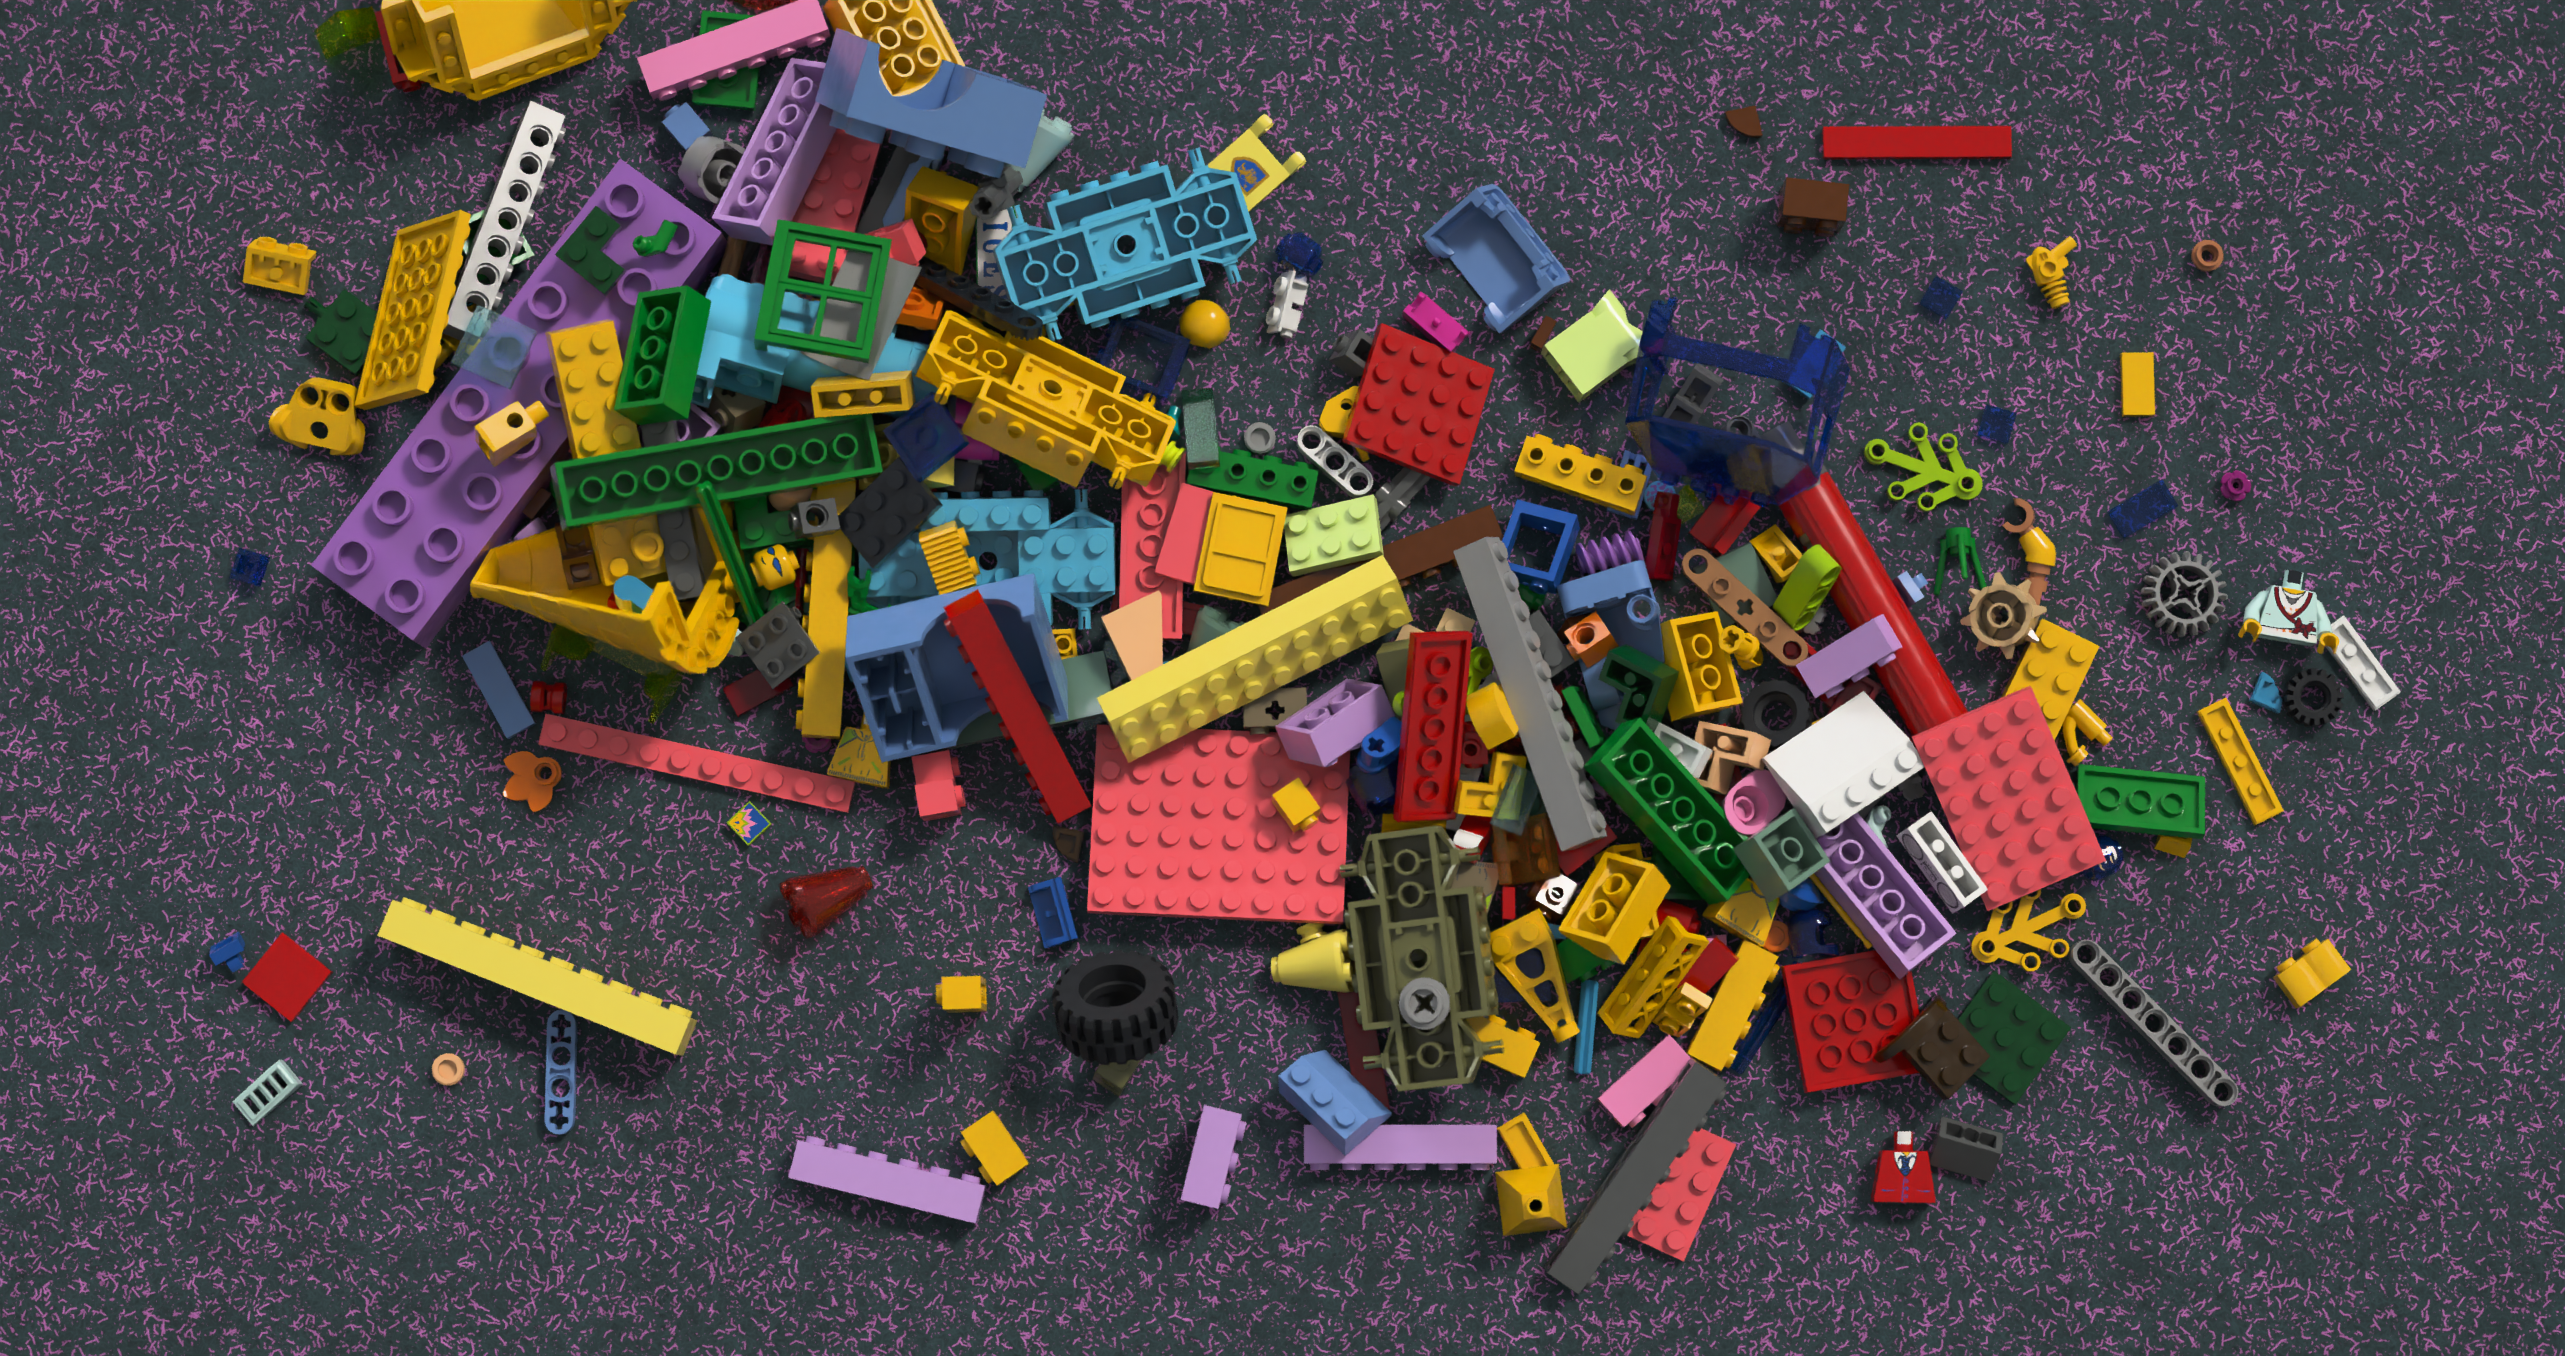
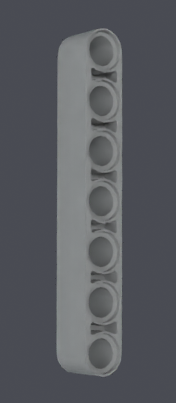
[2068,940,2238,1107]

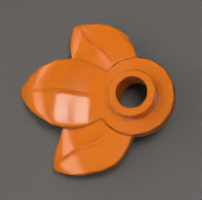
[503,751,562,812]

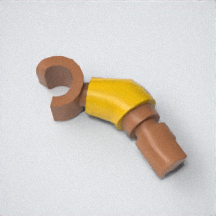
[2002,498,2056,605]

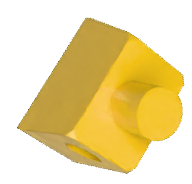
[474,400,549,467]

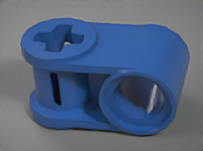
[1356,716,1402,774]

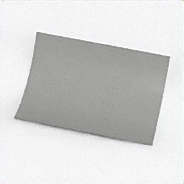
[800,250,922,380]

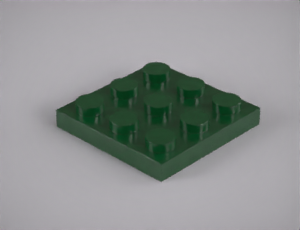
[1958,970,2071,1105]

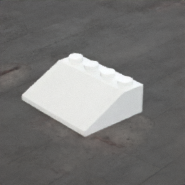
[1762,691,1924,838]

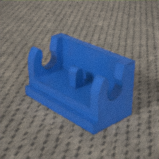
[1028,876,1079,949]

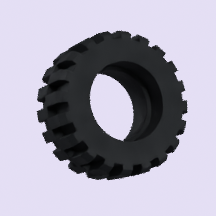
[1052,950,1179,1065]

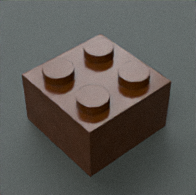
[1777,177,1849,237]

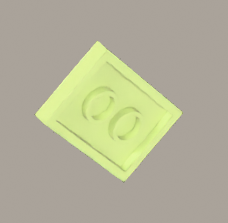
[1284,494,1384,577]

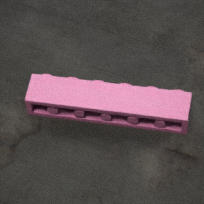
[637,0,831,101]

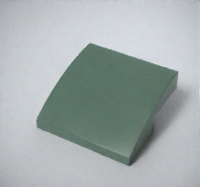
[1693,542,1777,628]

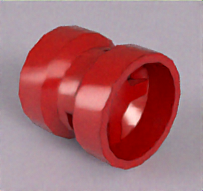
[530,680,567,714]

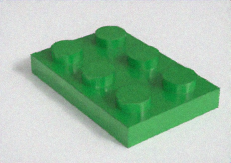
[692,10,760,111]

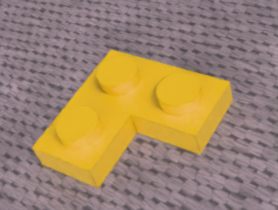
[1454,752,1527,820]

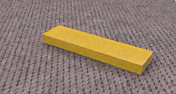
[2197,698,2284,825]

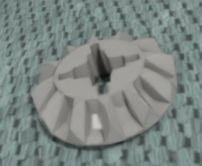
[1399,977,1451,1029]

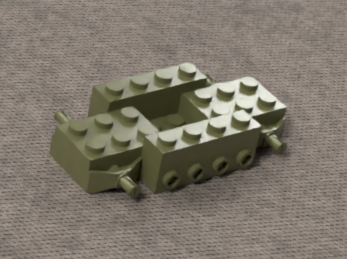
[1340,826,1504,1091]

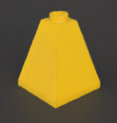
[1495,1164,1567,1236]

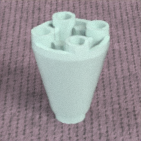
[1004,109,1074,192]

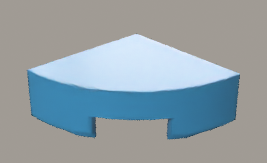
[2249,672,2282,714]

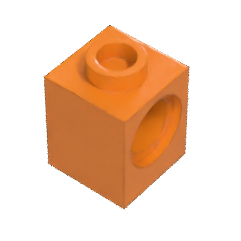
[1564,611,1619,668]

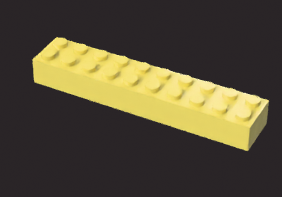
[1097,555,1413,763]
[377,897,698,1056]

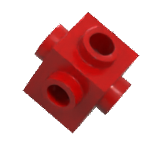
[1461,721,1497,769]

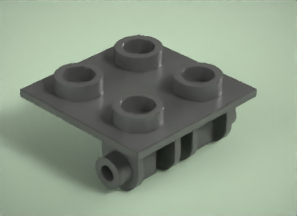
[736,601,821,689]

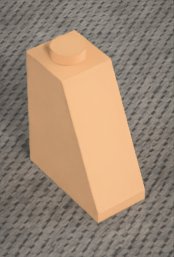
[1101,590,1163,681]

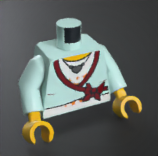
[2238,570,2339,654]

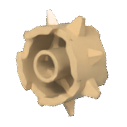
[1960,572,2047,659]

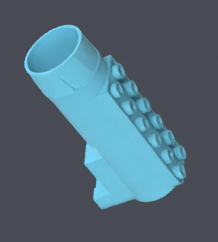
[691,274,941,421]

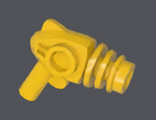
[2026,236,2077,309]

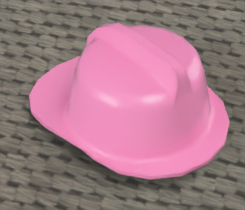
[1721,769,1786,835]

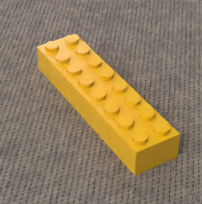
[545,319,667,586]

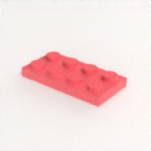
[1627,1129,1736,1262]

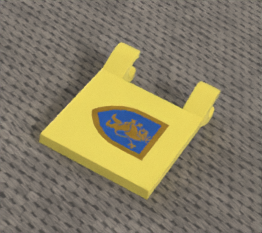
[1208,114,1306,212]

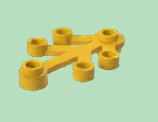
[1971,889,2086,972]

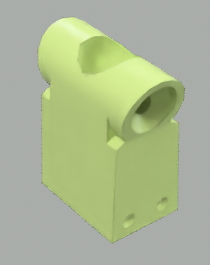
[1541,289,1658,402]

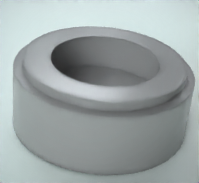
[1244,422,1276,455]

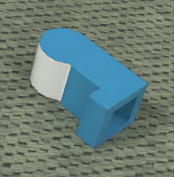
[614,575,654,614]

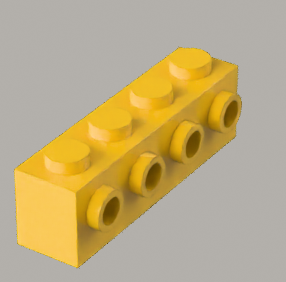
[1514,434,1647,516]

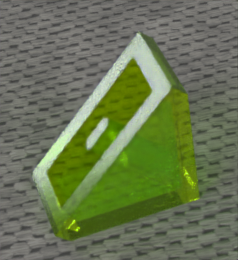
[314,7,381,60]

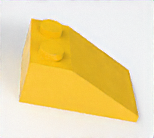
[904,166,980,275]

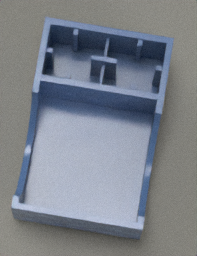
[815,28,1047,178]
[845,573,1068,762]

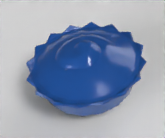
[1779,877,1826,911]

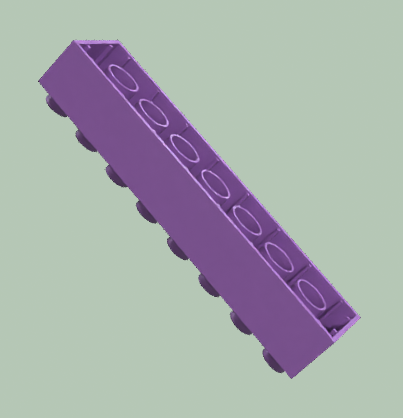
[311,159,727,649]

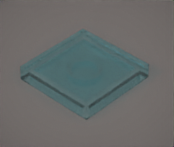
[451,305,538,390]

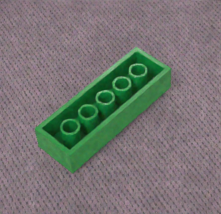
[1583,717,1750,905]

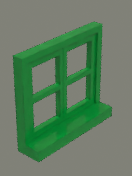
[754,219,892,363]

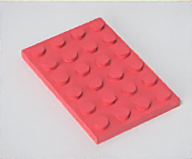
[1912,686,2106,911]

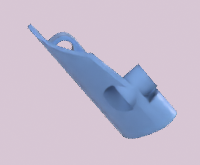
[1557,560,1665,730]

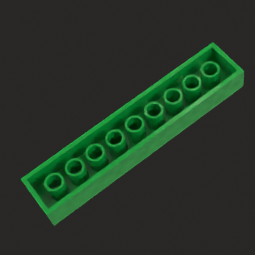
[550,413,883,531]

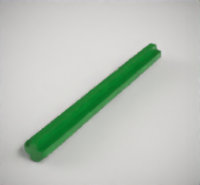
[695,481,764,626]

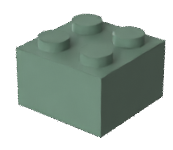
[1733,808,1830,903]

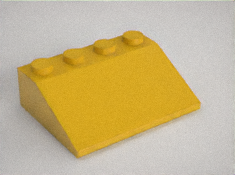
[823,0,965,96]

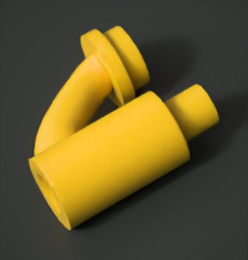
[2063,699,2113,767]

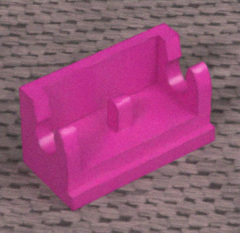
[1402,292,1470,353]

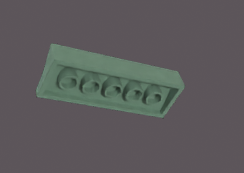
[930,650,1113,753]

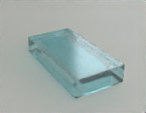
[1490,764,1539,836]

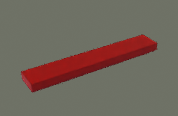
[1822,126,2012,159]

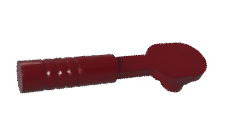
[794,548,809,626]

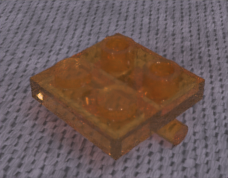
[1491,813,1560,887]

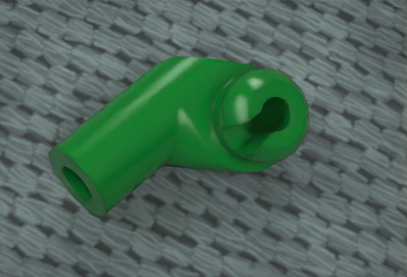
[633,220,678,257]

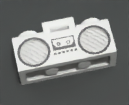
[1896,811,1988,914]

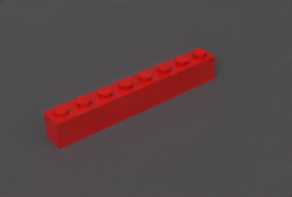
[943,589,1091,824]

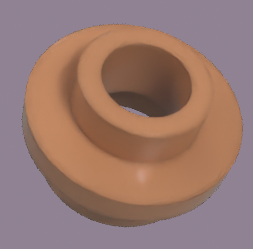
[2191,240,2223,272]

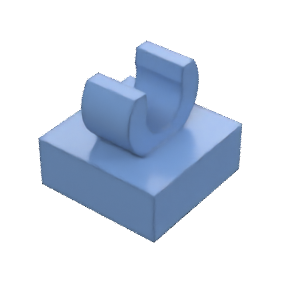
[1892,571,1928,608]

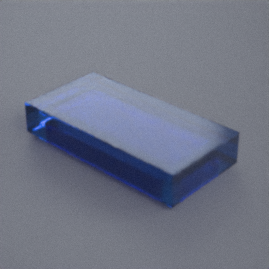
[2107,479,2178,539]

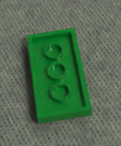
[2076,764,2205,839]

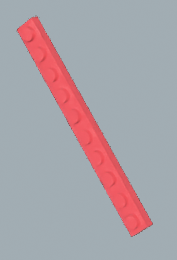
[538,713,856,813]

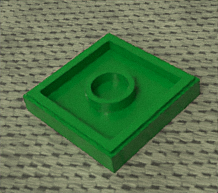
[1562,686,1607,748]

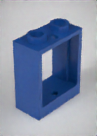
[1502,499,1580,595]

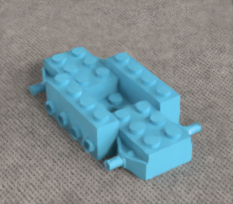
[993,147,1257,341]
[859,489,1116,629]

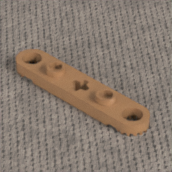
[1681,549,1808,667]

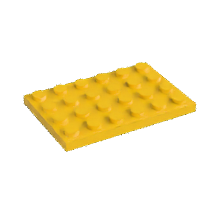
[354,210,471,410]

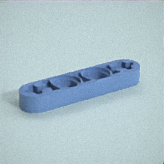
[545,1009,578,1135]

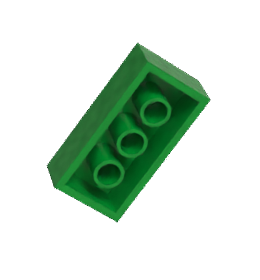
[614,285,712,425]

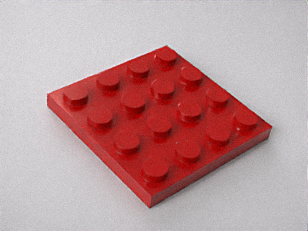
[1342,323,1495,487]
[1781,950,1920,1093]

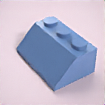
[1278,1050,1392,1156]

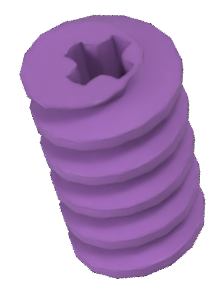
[1575,530,1644,578]

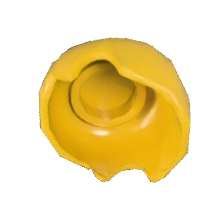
[1179,300,1230,349]

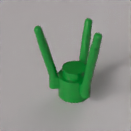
[1934,527,1987,596]

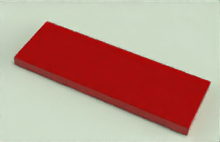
[1393,631,1473,822]

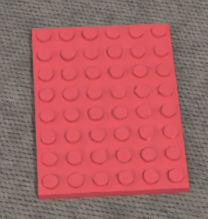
[1087,725,1350,924]

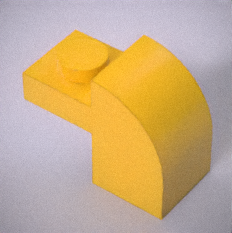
[1467,682,1519,750]

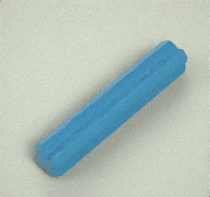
[1573,980,1599,1075]

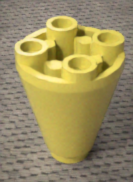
[1271,929,1356,993]

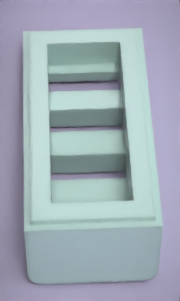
[232,1060,303,1126]

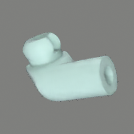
[1865,805,1891,848]

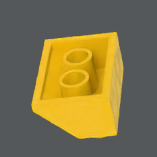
[1558,851,1671,965]

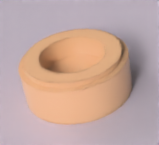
[432,1053,465,1086]

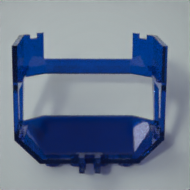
[1625,297,1850,507]

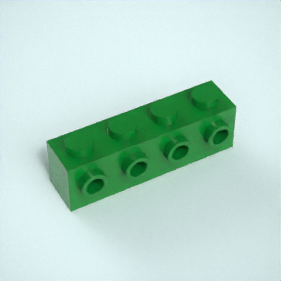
[1187,443,1319,510]

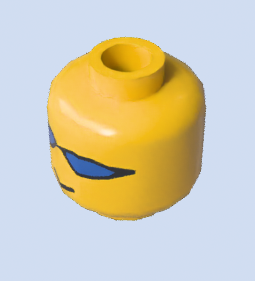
[750,544,800,591]

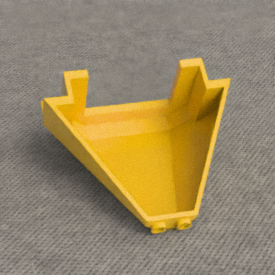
[381,0,637,101]

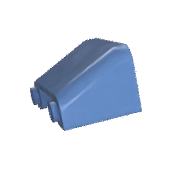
[1422,184,1570,334]

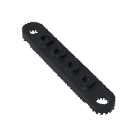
[915,256,1043,340]

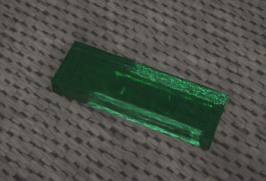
[1181,387,1220,470]

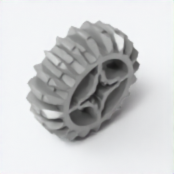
[2140,551,2228,637]

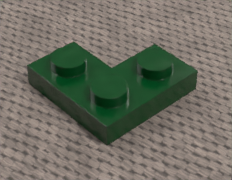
[555,206,626,296]

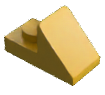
[1749,524,1802,583]

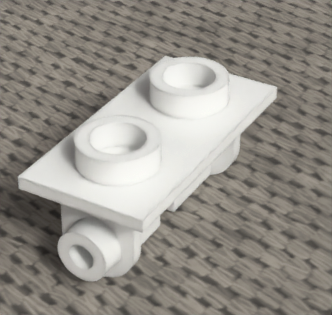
[1266,271,1309,338]

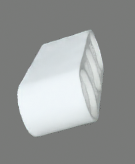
[1297,425,1373,498]

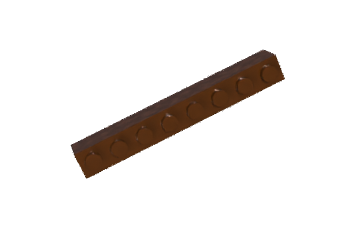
[1257,504,1503,615]

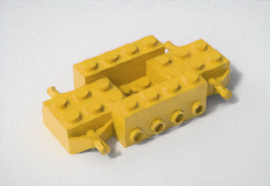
[915,310,1176,489]

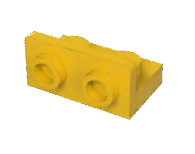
[243,237,316,295]

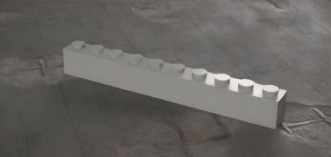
[1453,537,1607,851]

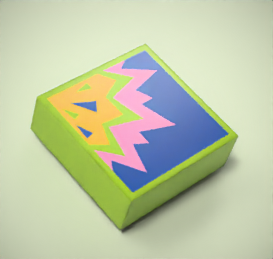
[726,801,772,846]

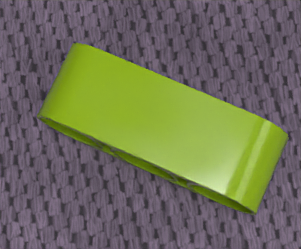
[1773,544,1842,631]

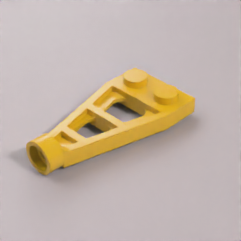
[1490,908,1580,1043]

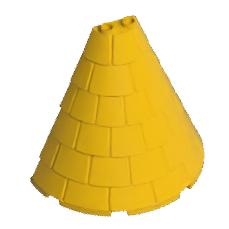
[470,501,745,674]

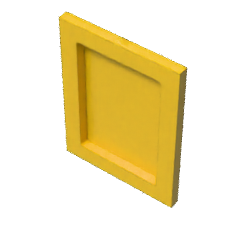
[1193,492,1287,607]

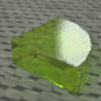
[1677,483,1705,525]

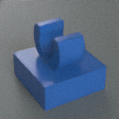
[209,931,245,973]

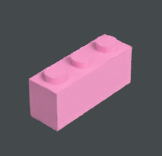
[1597,1034,1690,1128]

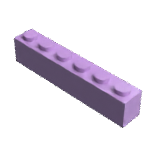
[1304,1125,1497,1170]
[788,1136,986,1223]

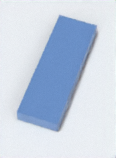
[462,641,536,739]

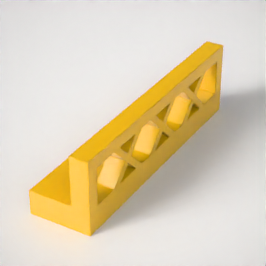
[1597,916,1709,1039]

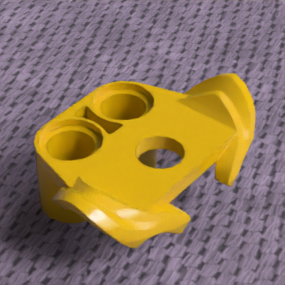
[269,377,365,455]

